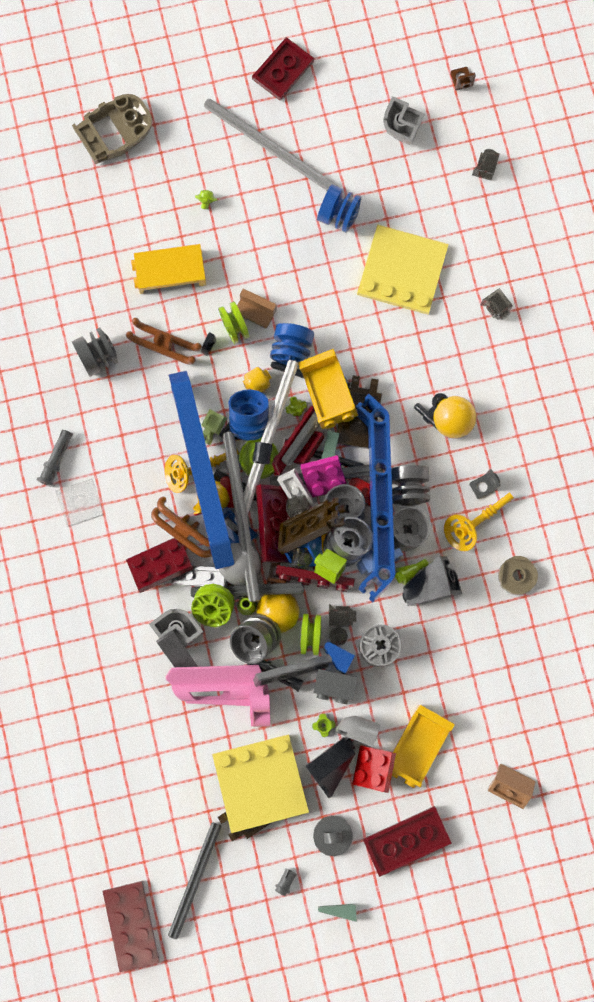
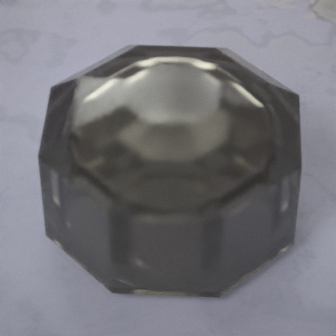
[329,627,348,646]

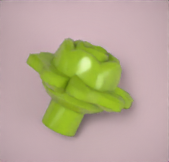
[195,190,217,209]
[285,396,307,416]

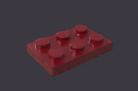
[252,37,314,101]
[126,538,193,593]

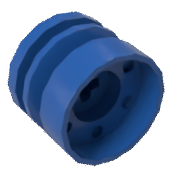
[317,184,362,233]
[270,323,314,367]
[228,389,269,441]

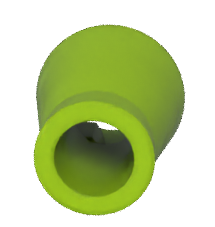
[237,596,256,615]

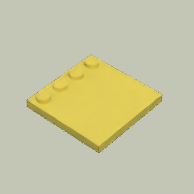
[357,224,449,315]
[212,734,309,833]

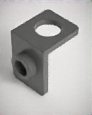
[469,469,501,499]

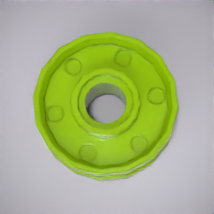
[218,301,250,345]
[239,438,278,479]
[191,584,235,627]
[300,614,321,656]

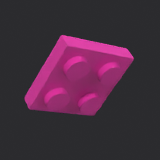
[300,455,347,498]

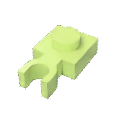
[201,409,227,445]

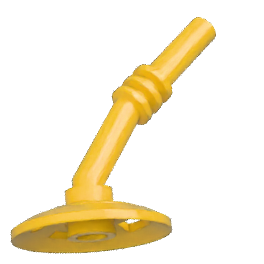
[164,447,239,493]
[444,492,514,551]

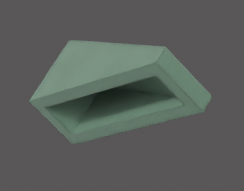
[321,431,339,459]
[318,904,357,922]

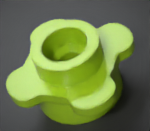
[312,714,336,737]

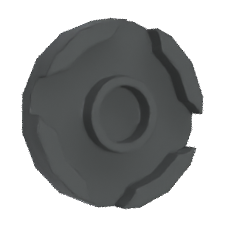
[313,815,353,857]

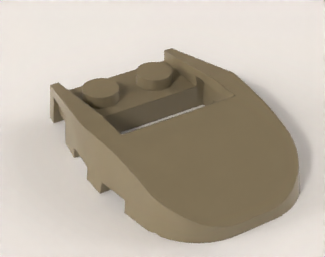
[72,94,152,164]

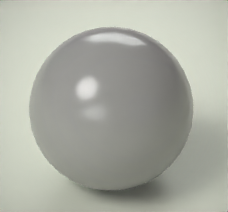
[219,543,261,586]

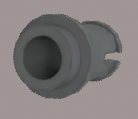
[275,868,297,896]

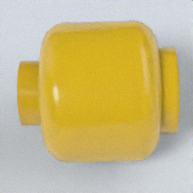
[242,367,272,393]

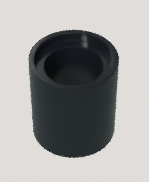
[253,442,272,464]

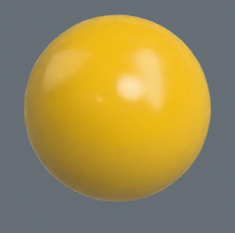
[433,396,476,439]
[256,594,300,633]

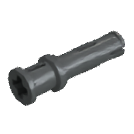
[36,429,73,487]

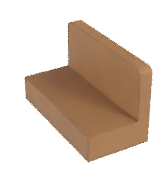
[237,288,277,329]
[488,764,536,809]

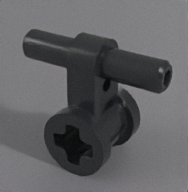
[414,393,448,429]

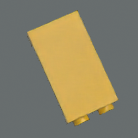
[131,244,206,294]
[298,349,358,429]
[392,705,455,788]

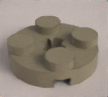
[498,556,538,595]

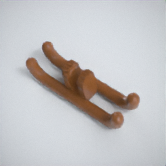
[126,318,202,365]
[151,496,212,558]

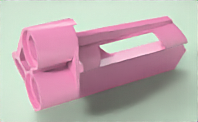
[165,665,270,727]

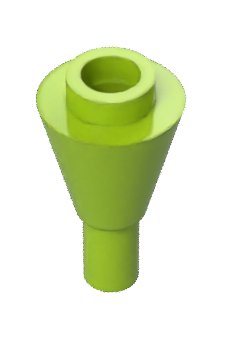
[395,559,429,585]

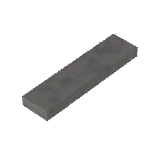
[253,654,332,687]

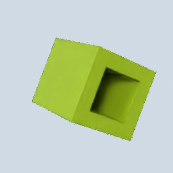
[314,549,347,584]

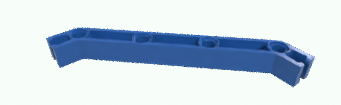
[168,371,234,570]
[355,394,395,602]

